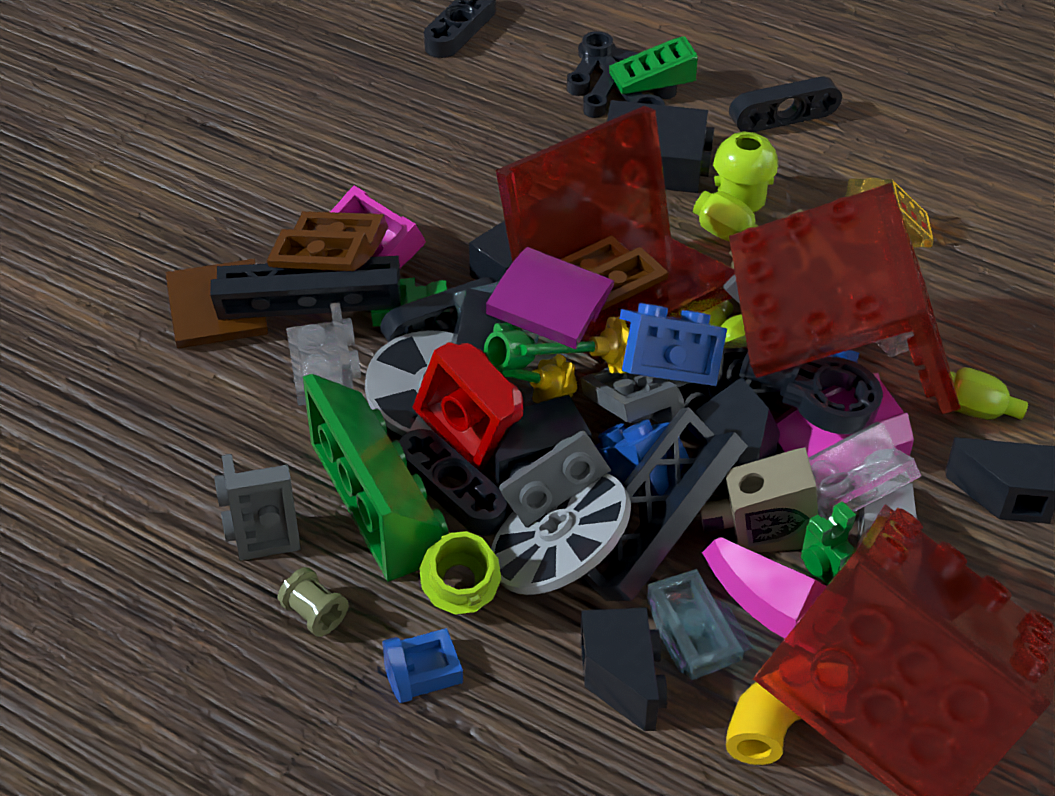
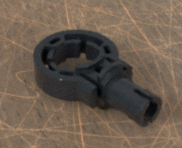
[739,347,883,434]

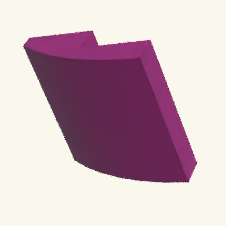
[486,247,614,350]

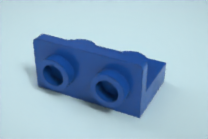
[619,303,727,386]

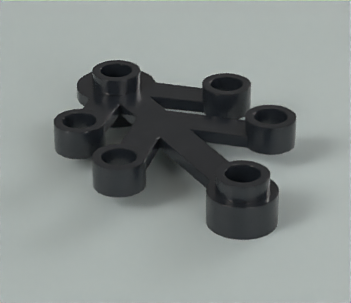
[567,31,677,118]

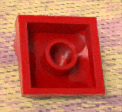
[412,342,523,472]

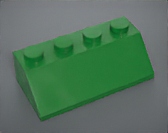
[303,374,449,582]

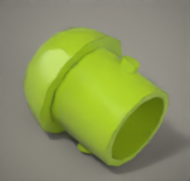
[713,131,779,212]
[419,531,501,615]

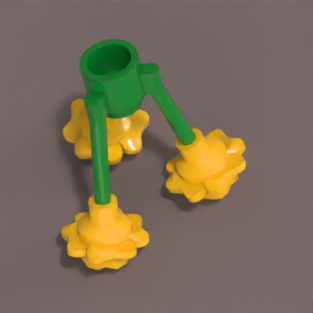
[484,317,630,403]

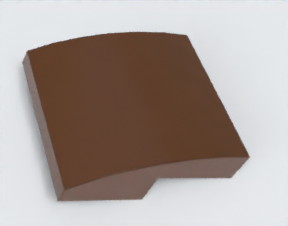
[267,211,388,271]
[560,236,669,312]
[165,259,268,349]

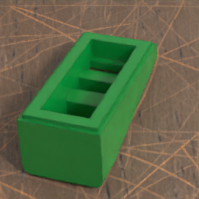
[609,36,698,95]

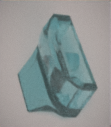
[647,569,753,680]

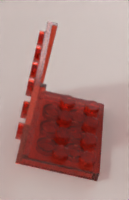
[496,106,737,364]
[729,183,961,414]
[753,504,1055,796]

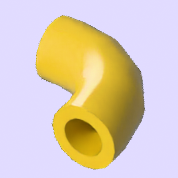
[726,661,849,765]

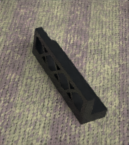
[210,255,401,320]
[582,407,748,601]

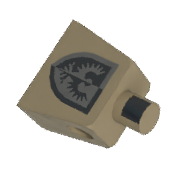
[700,447,818,553]

